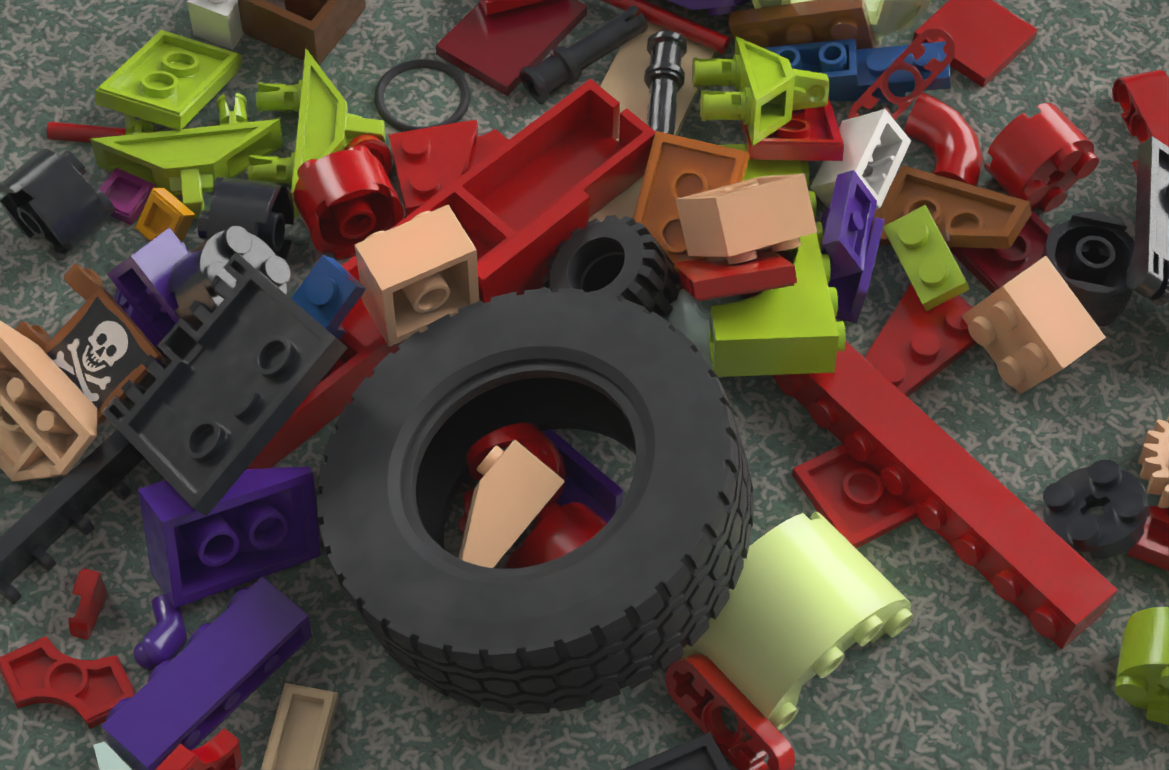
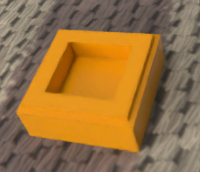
[135,188,196,243]

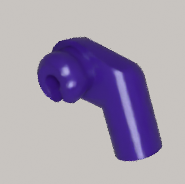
[134,594,187,669]

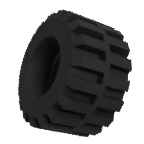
[543,215,679,317]

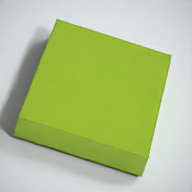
[95,30,242,131]

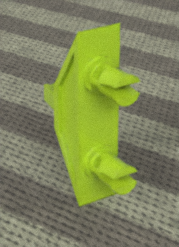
[692,36,829,146]
[248,49,386,220]
[90,93,283,219]

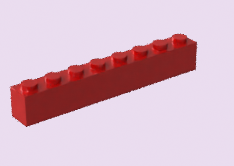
[771,341,1118,650]

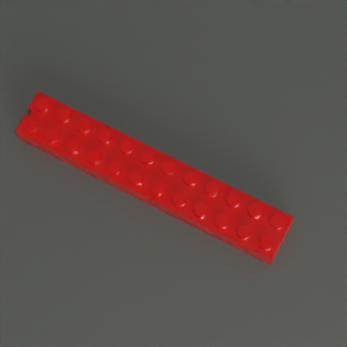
[246,79,656,470]

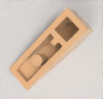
[458,440,565,568]

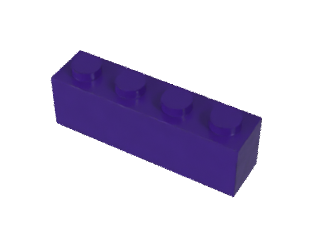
[101,576,312,770]

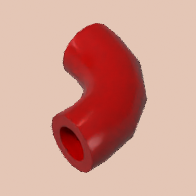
[904,92,983,186]

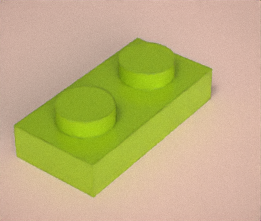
[883,205,970,311]

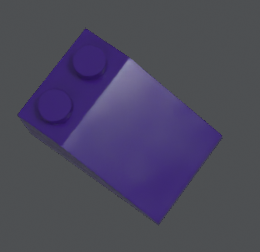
[138,466,321,608]

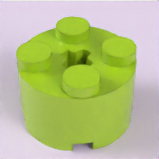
[1114,607,1169,725]

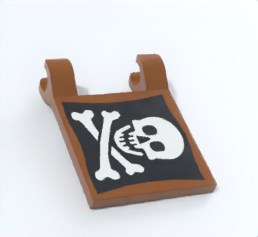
[14,264,163,425]

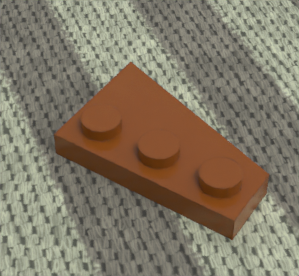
[729,0,877,50]
[872,165,1032,249]

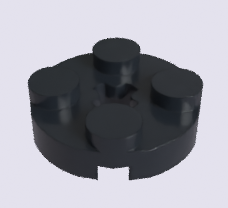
[1043,460,1150,559]

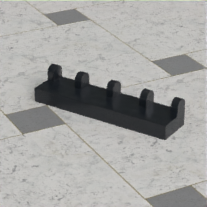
[0,429,155,605]

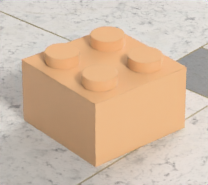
[676,174,817,264]
[355,205,479,347]
[961,256,1106,394]

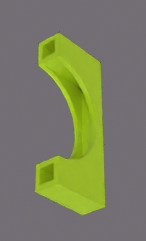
[708,144,846,377]

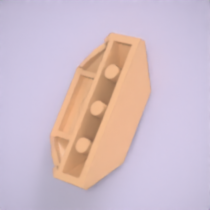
[0,321,97,482]

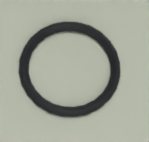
[374,59,470,132]

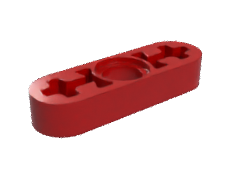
[848,28,955,120]
[665,653,795,770]

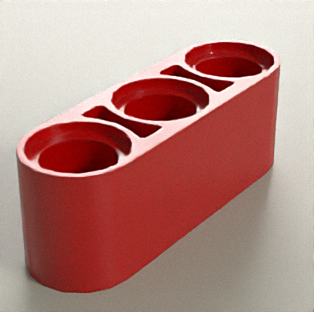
[1112,69,1169,147]

